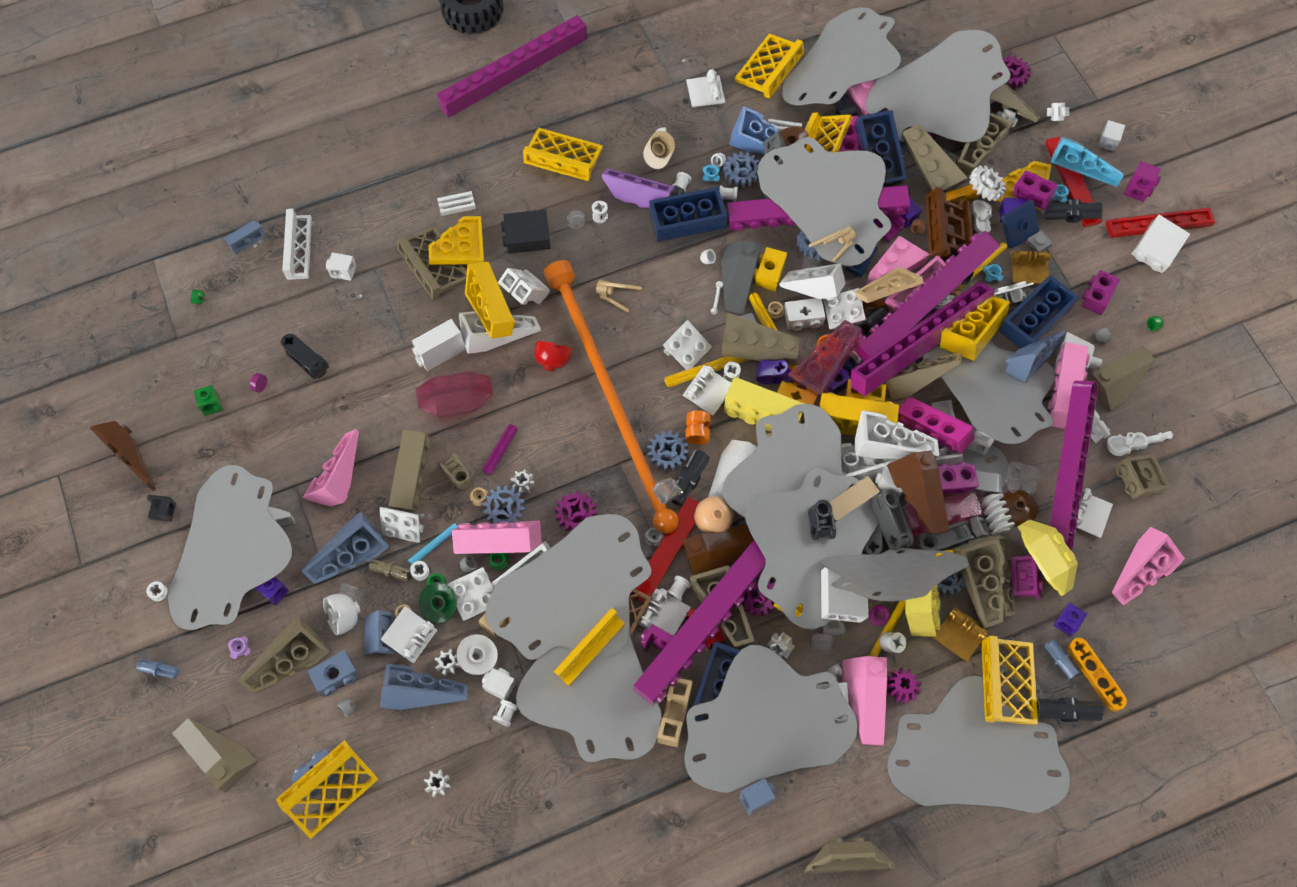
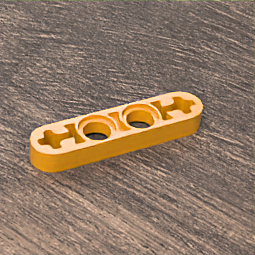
[1068,638,1127,712]

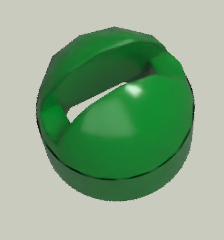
[191,289,205,304]
[1147,316,1164,331]

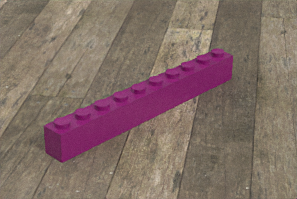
[437,15,588,118]
[728,185,910,231]
[854,230,1000,361]
[851,282,994,396]
[633,540,766,706]

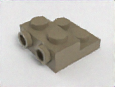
[1116,454,1171,500]

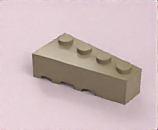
[957,113,1014,180]
[902,124,967,192]

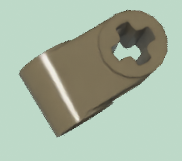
[438,453,472,491]

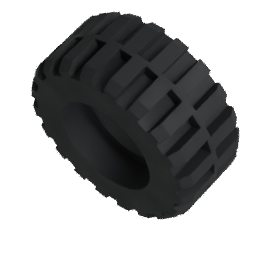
[439,0,504,34]

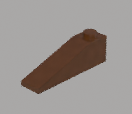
[90,421,156,491]
[887,450,949,535]
[682,525,754,576]

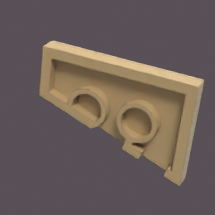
[855,267,923,303]

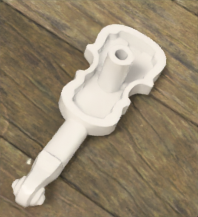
[971,200,992,235]
[1107,431,1174,456]

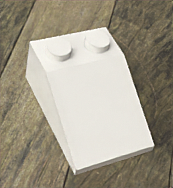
[780,263,845,300]

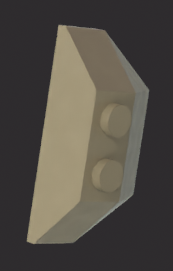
[805,838,895,873]

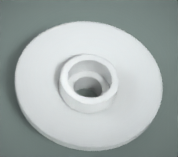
[456,635,498,675]

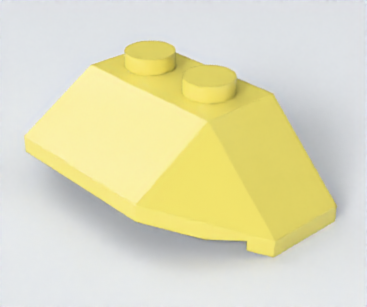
[1018,520,1078,596]

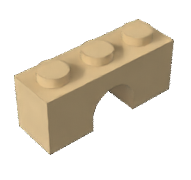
[657,678,693,748]

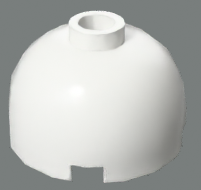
[323,593,360,635]

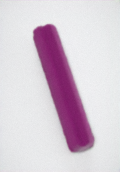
[482,424,518,475]

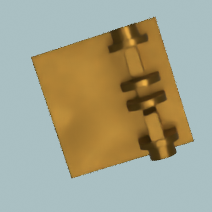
[1011,250,1051,284]
[932,607,989,662]

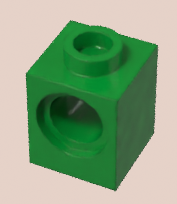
[194,385,223,416]

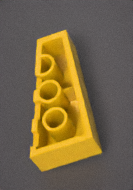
[465,261,515,339]
[940,296,1010,361]

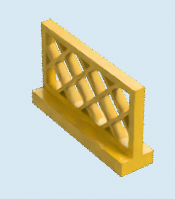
[735,34,804,99]
[805,112,853,153]
[523,128,603,181]
[553,608,625,686]
[981,636,1038,725]
[276,740,379,839]

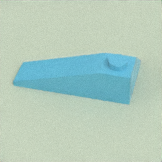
[1050,136,1124,187]

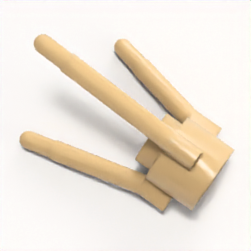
[808,226,856,262]
[596,279,643,312]

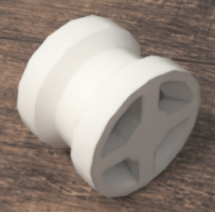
[880,632,906,653]

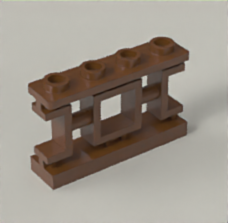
[925,187,973,259]

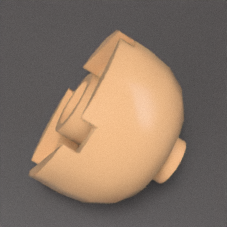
[694,496,734,533]

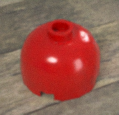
[534,341,572,372]

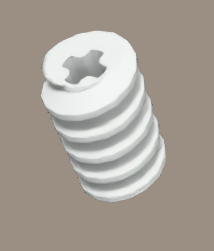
[980,494,1015,536]

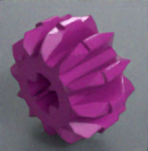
[887,667,922,704]

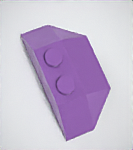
[602,168,674,208]

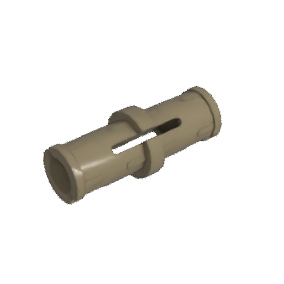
[369,558,411,582]

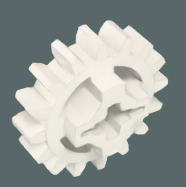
[969,165,1006,201]

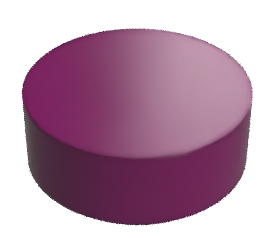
[250,373,267,393]
[869,605,890,626]

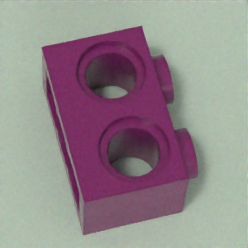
[1123,161,1161,202]
[1013,170,1058,210]
[1081,270,1120,315]
[938,462,979,495]

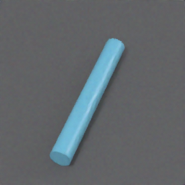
[408,523,458,565]

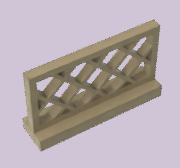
[397,226,467,300]

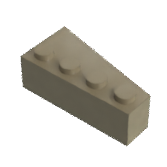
[722,313,800,366]
[388,429,434,512]
[690,565,754,650]

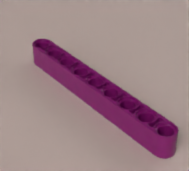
[1050,380,1098,551]

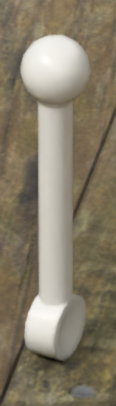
[711,281,723,315]

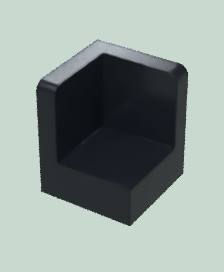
[147,495,176,522]

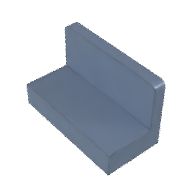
[224,220,266,255]
[364,610,396,656]

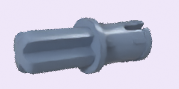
[1045,639,1079,680]
[136,658,180,678]

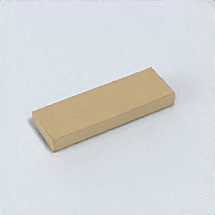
[830,476,880,523]

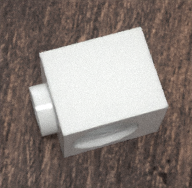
[1098,120,1125,152]
[326,253,356,281]

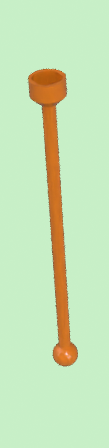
[543,260,678,534]

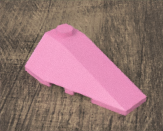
[303,429,359,507]
[1112,527,1185,606]
[842,656,887,746]

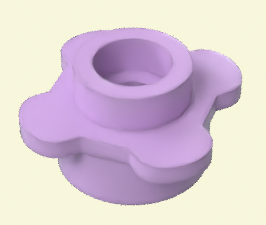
[228,636,251,659]

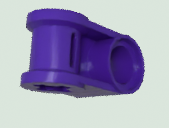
[756,360,794,384]

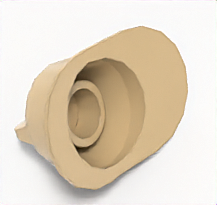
[643,131,675,169]

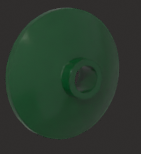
[419,582,457,623]

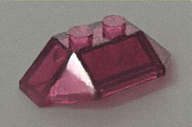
[416,371,493,418]

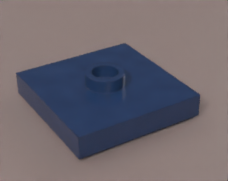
[1002,200,1039,249]

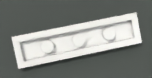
[282,209,312,280]

